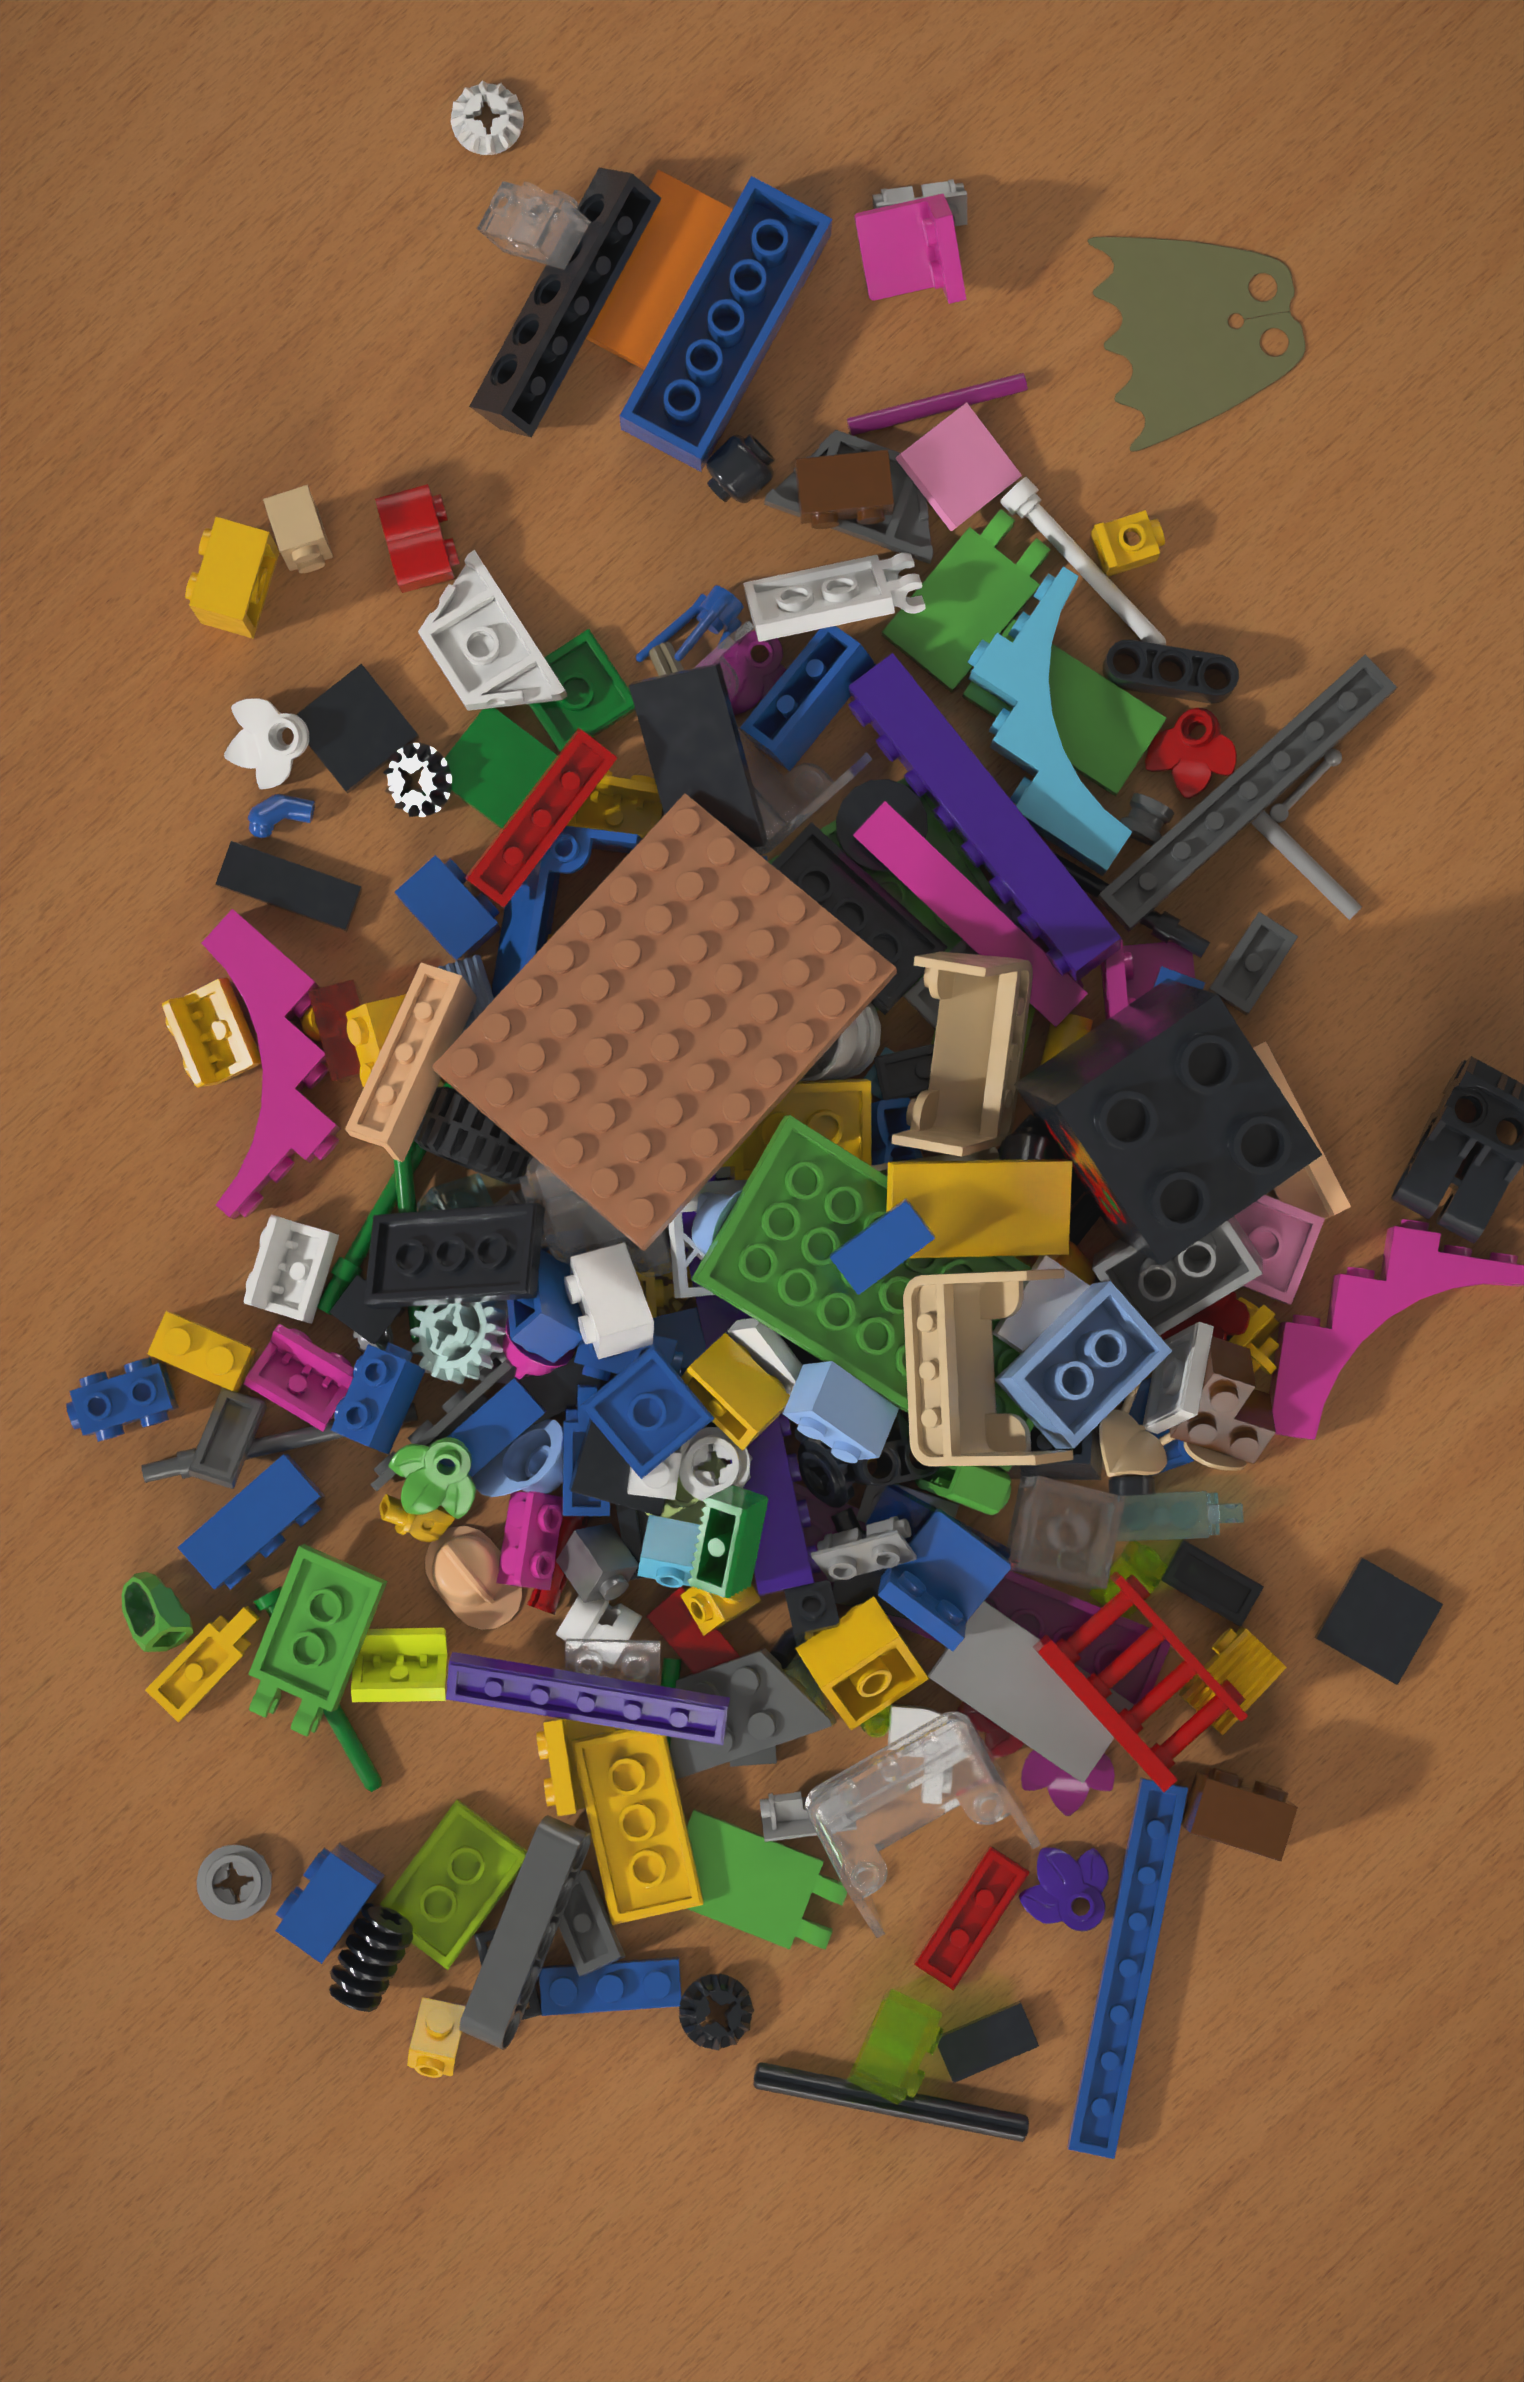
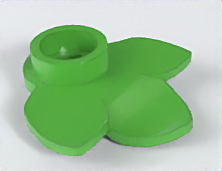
[388,1437,476,1519]

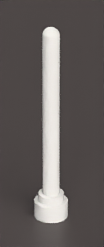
[1000,476,1166,645]

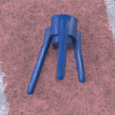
[636,585,744,662]

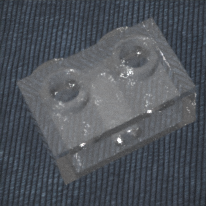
[477,181,590,270]

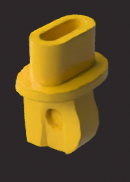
[379,1494,455,1542]

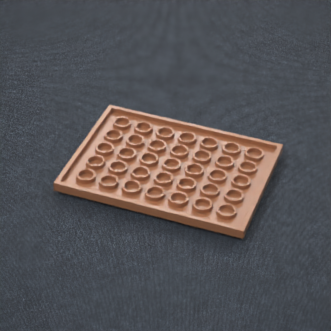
[432,794,897,1251]

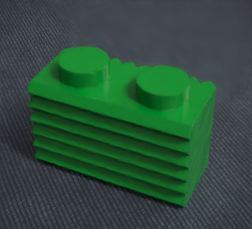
[687,1485,768,1598]

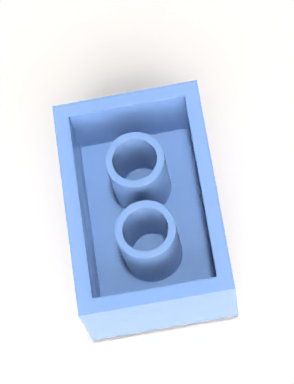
[994,1281,1172,1449]

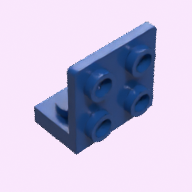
[878,1509,1011,1652]

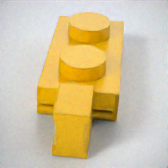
[145,1605,261,1723]

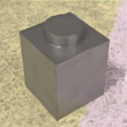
[556,1523,639,1603]

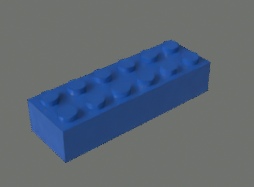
[619,176,832,472]

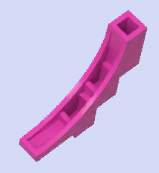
[201,909,341,1220]
[1269,1219,1524,1440]

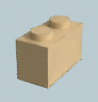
[263,485,333,573]

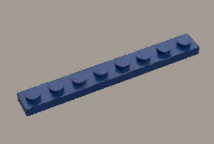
[1067,1777,1188,2159]

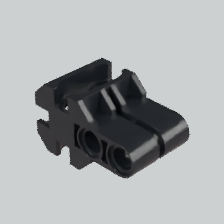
[1391,1056,1524,1244]

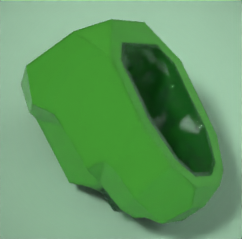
[121,1572,194,1652]

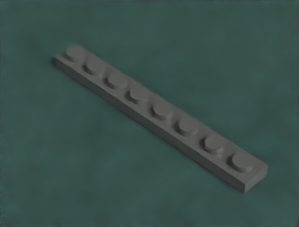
[1097,654,1397,932]

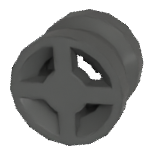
[1120,793,1174,846]

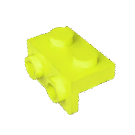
[351,1628,449,1702]

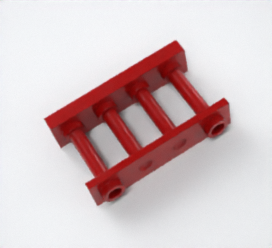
[1033,1571,1248,1792]

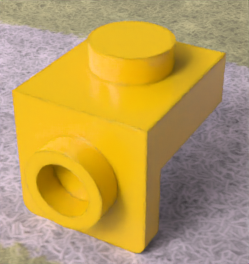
[407,1997,465,2078]

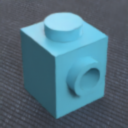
[637,1515,701,1588]

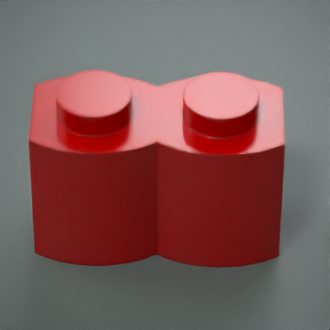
[375,484,460,593]

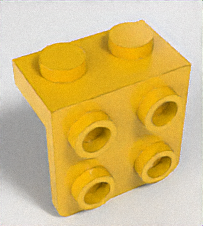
[536,1717,621,1816]

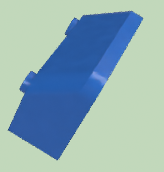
[492,826,643,999]

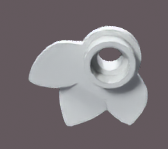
[224,698,309,789]

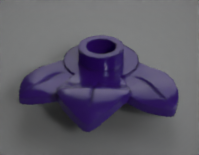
[1019,1847,1109,1932]

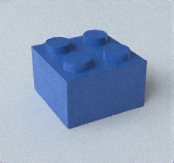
[275,1843,385,1964]

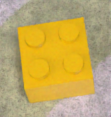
[185,517,280,639]
[795,1596,929,1731]

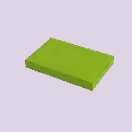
[380,1799,527,1970]

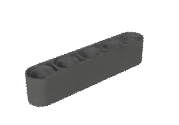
[460,1815,591,2050]

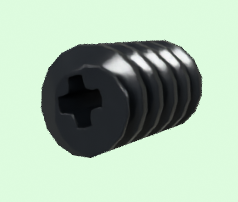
[329,1903,413,2012]

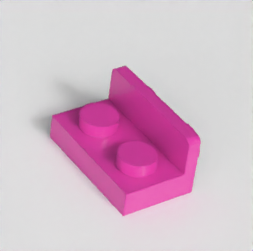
[496,1491,563,1590]

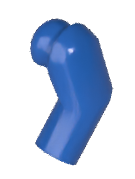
[248,794,315,838]

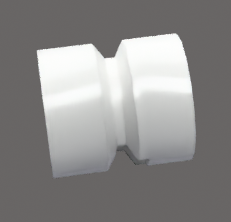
[556,1595,643,1668]

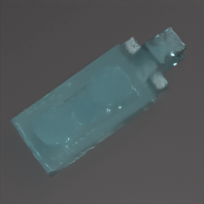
[1113,1491,1244,1541]

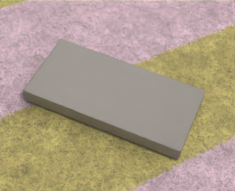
[928,1601,1134,1783]

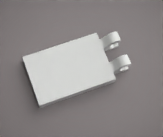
[743,552,926,642]

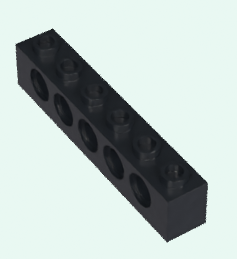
[469,167,661,438]

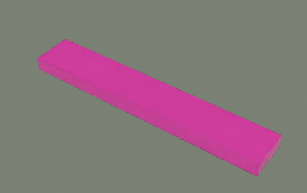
[853,801,1088,1027]

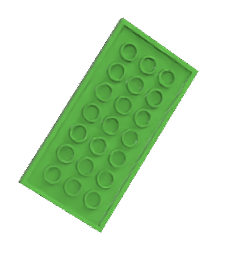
[691,1115,1034,1472]

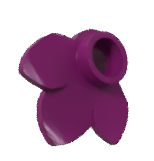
[705,630,787,715]
[1021,1750,1115,1816]

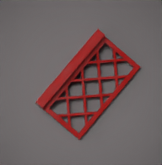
[465,728,618,908]

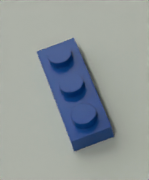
[539,1957,682,2016]

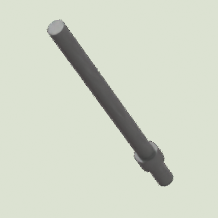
[141,1402,418,1483]

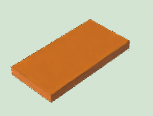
[586,169,733,370]

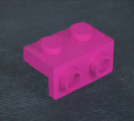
[244,1324,354,1432]

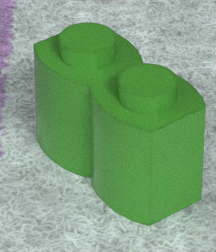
[915,1466,1011,1515]

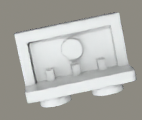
[244,1215,339,1324]

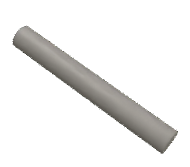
[1251,811,1362,920]

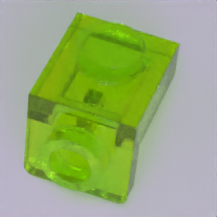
[1089,1538,1167,1619]

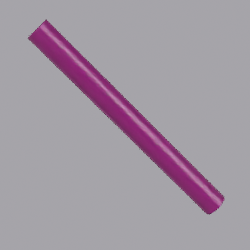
[847,373,1028,436]

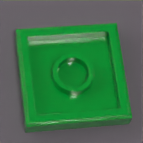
[528,629,635,752]
[445,708,558,829]

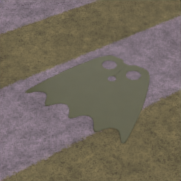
[1088,237,1305,452]

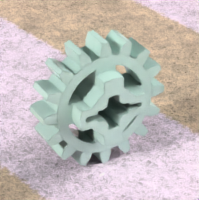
[410,1301,506,1384]

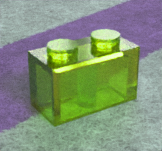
[847,1988,944,2105]

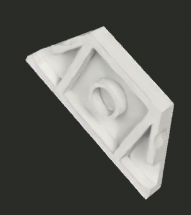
[418,550,567,711]

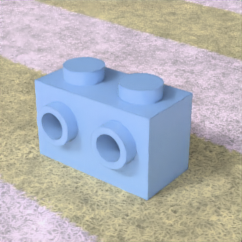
[783,1361,899,1463]

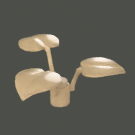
[1099,1383,1247,1477]

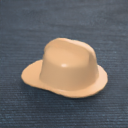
[425,1526,523,1630]

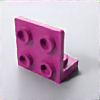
[854,193,967,304]
[1101,940,1195,1020]

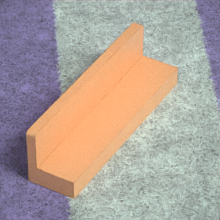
[345,963,477,1162]
[1253,1041,1351,1219]

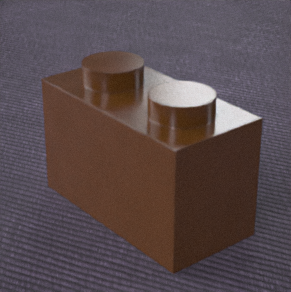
[795,450,894,529]

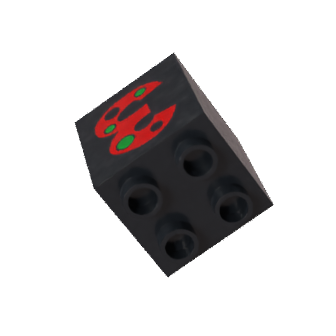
[1014,979,1322,1266]

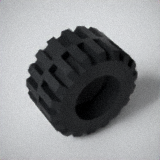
[414,1087,533,1184]

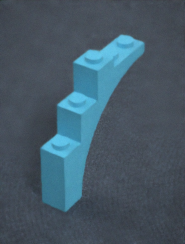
[967,566,1132,876]

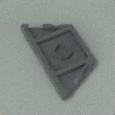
[764,430,933,564]
[670,1648,837,1779]

